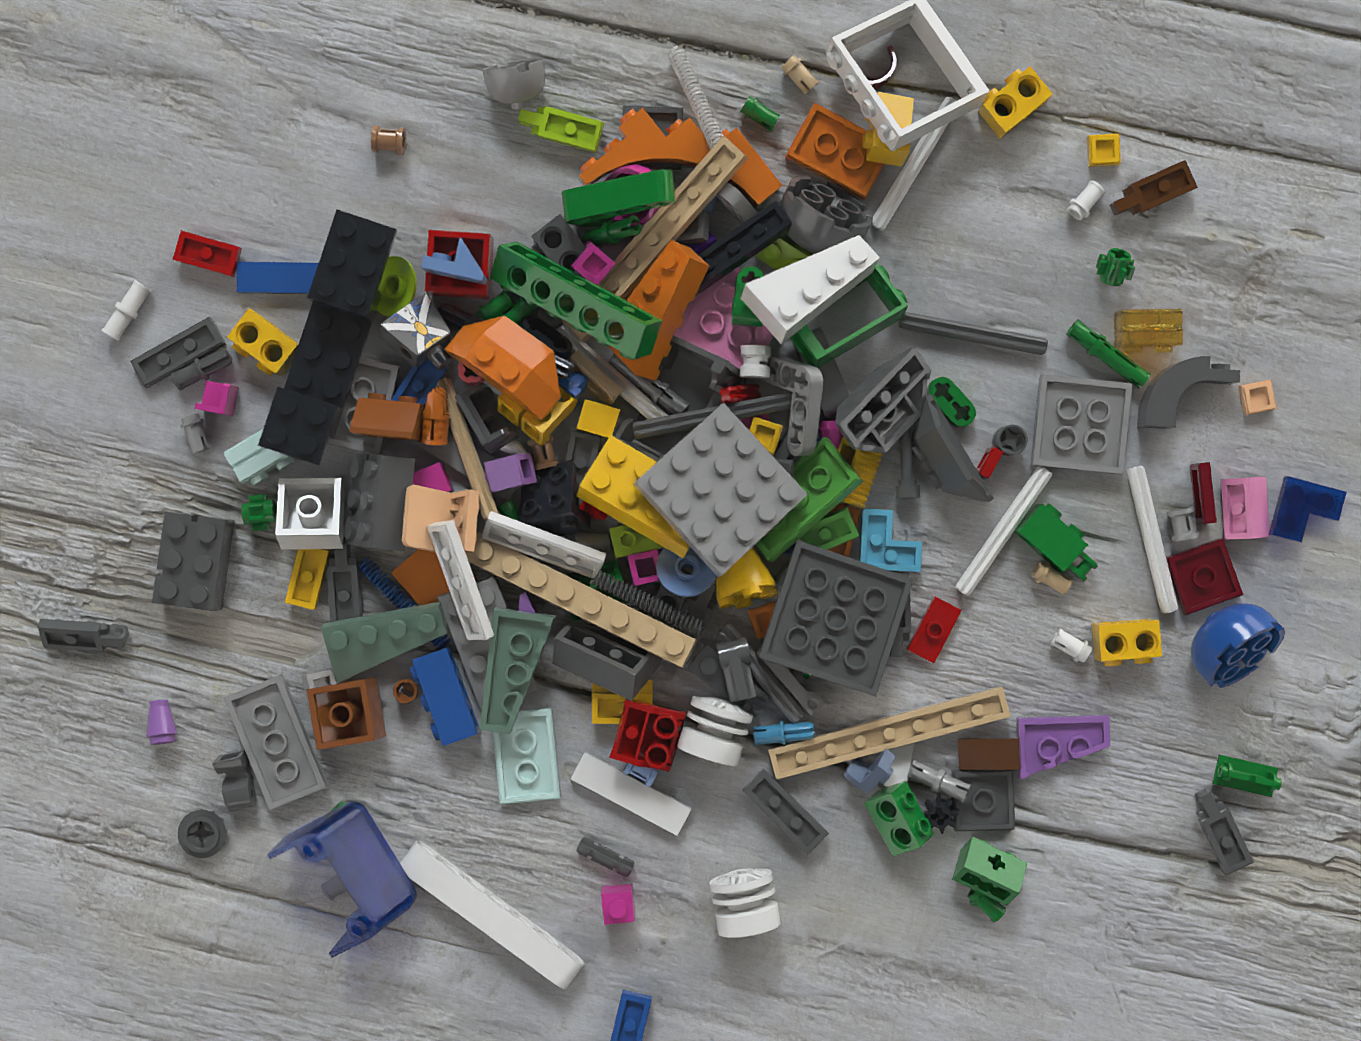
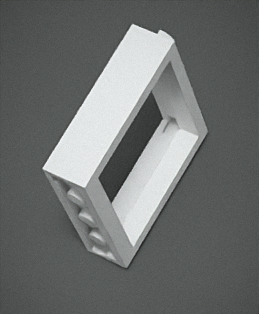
[825,0,989,152]

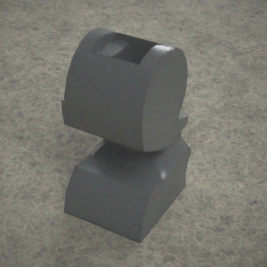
[212,750,256,812]

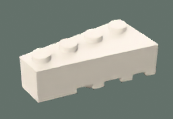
[741,235,880,344]

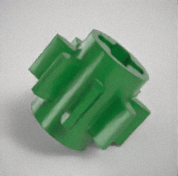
[1095,248,1136,286]
[241,494,277,531]

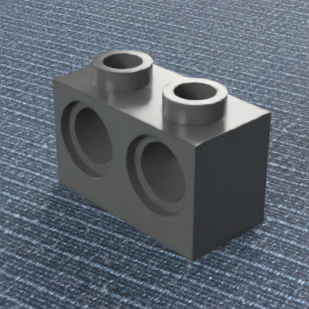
[531,214,586,278]

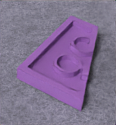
[1016,715,1110,780]

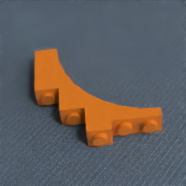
[578,107,782,208]

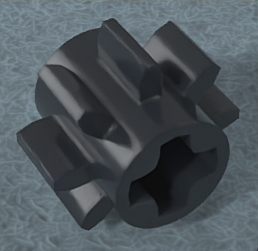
[923,793,960,834]

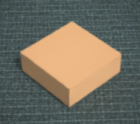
[1238,380,1277,416]

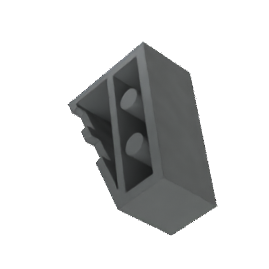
[552,620,662,701]

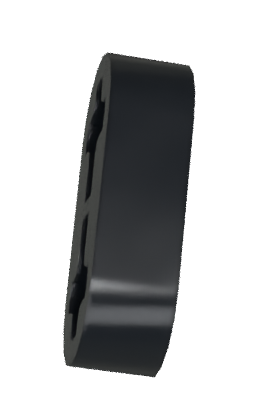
[521,317,573,360]

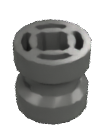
[992,424,1028,456]

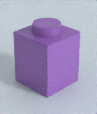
[484,453,537,492]

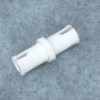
[101,280,152,341]

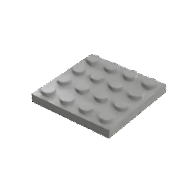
[633,403,808,577]

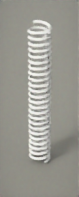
[668,46,724,150]

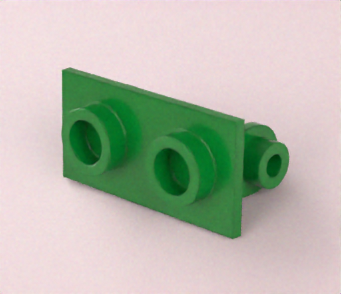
[1212,754,1282,797]

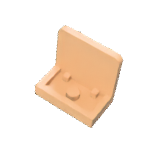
[402,485,479,554]

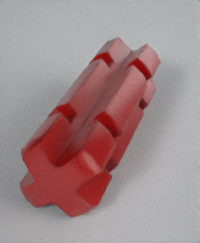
[719,383,761,404]

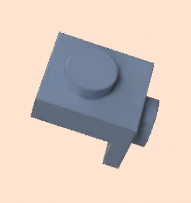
[844,749,895,794]

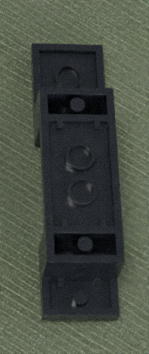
[258,209,397,466]

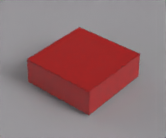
[976,447,1003,479]

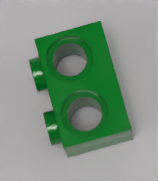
[864,781,934,857]

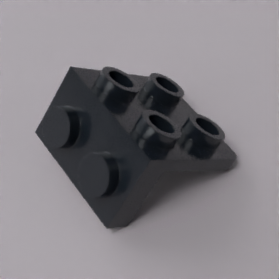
[519,460,591,536]

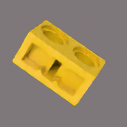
[978,66,1053,139]
[227,308,299,376]
[1091,618,1162,666]

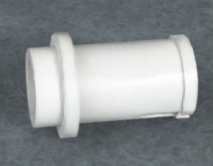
[1067,181,1105,220]
[1051,628,1092,663]

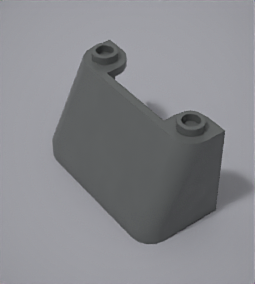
[615,335,746,462]

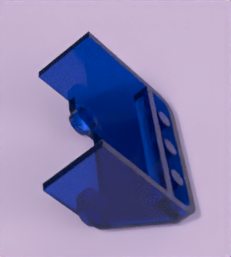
[267,802,417,958]

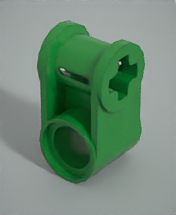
[731,266,764,327]

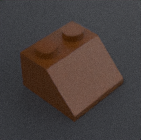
[349,393,425,442]
[306,677,386,750]

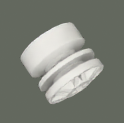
[677,696,753,766]
[709,868,781,938]

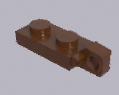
[1110,160,1198,216]

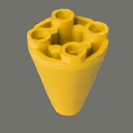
[716,545,778,609]

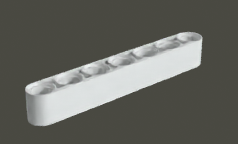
[398,841,585,989]

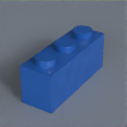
[410,646,481,746]

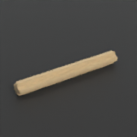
[436,378,498,521]

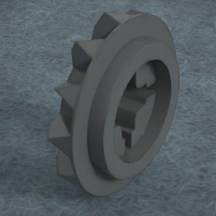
[178,809,228,858]

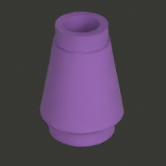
[146,700,178,745]

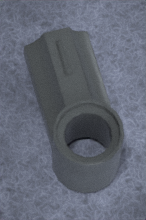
[716,637,756,702]

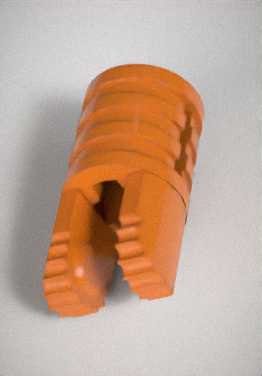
[420,386,450,446]

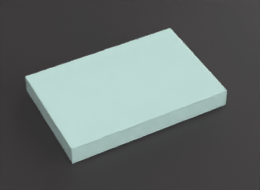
[493,707,561,805]

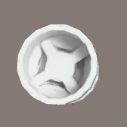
[740,345,771,379]

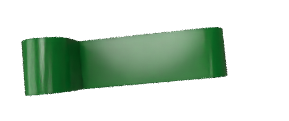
[561,170,676,227]

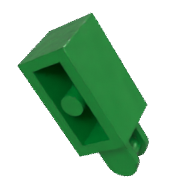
[1014,503,1098,582]

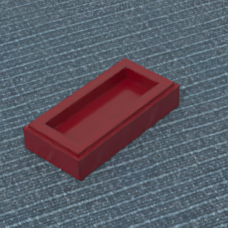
[1190,462,1217,524]

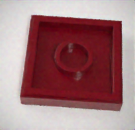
[1166,538,1244,615]

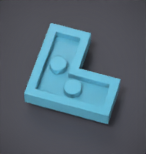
[859,509,922,572]

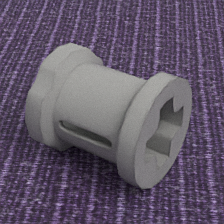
[1166,507,1200,542]

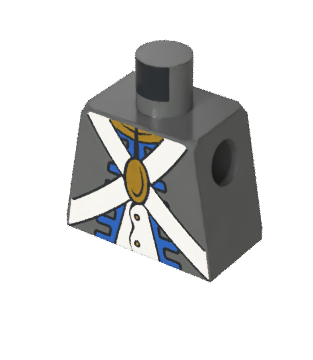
[379,293,452,370]

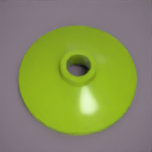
[377,256,417,317]

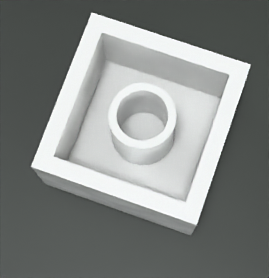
[276,478,345,549]

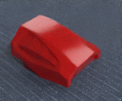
[609,699,687,772]

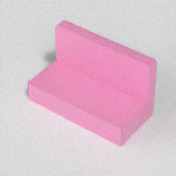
[1221,477,1270,540]

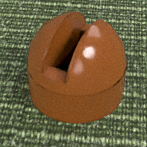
[393,679,419,704]

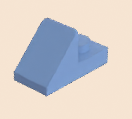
[421,238,487,285]

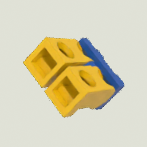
[497,371,588,447]

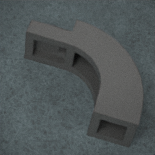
[1137,356,1240,429]

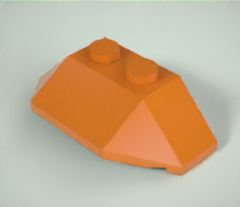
[444,316,561,421]

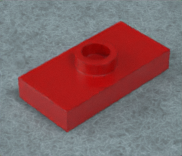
[906,596,962,663]

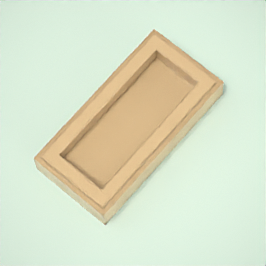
[569,350,623,406]

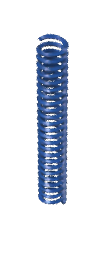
[358,556,451,649]

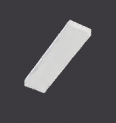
[481,511,606,579]
[427,520,494,640]
[571,751,691,836]

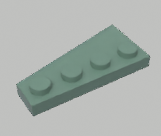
[321,601,448,683]
[480,608,556,734]

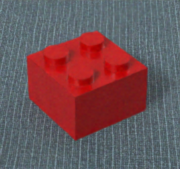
[425,230,494,300]

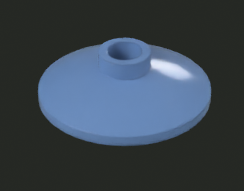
[656,547,717,597]

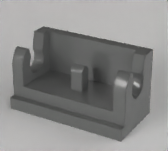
[455,383,519,454]

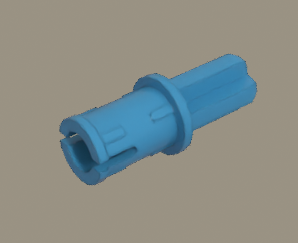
[753,721,815,746]

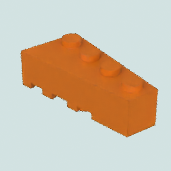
[608,240,709,381]

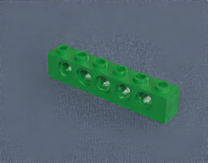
[490,241,662,360]

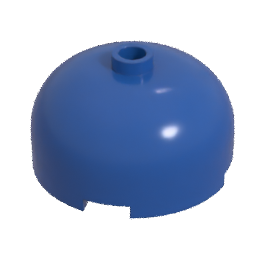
[1191,603,1285,688]

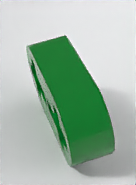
[927,377,976,427]

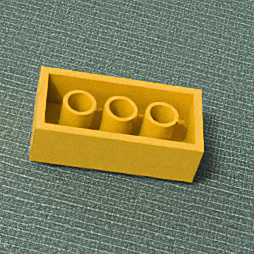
[577,435,690,558]

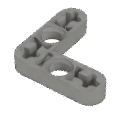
[762,355,823,456]

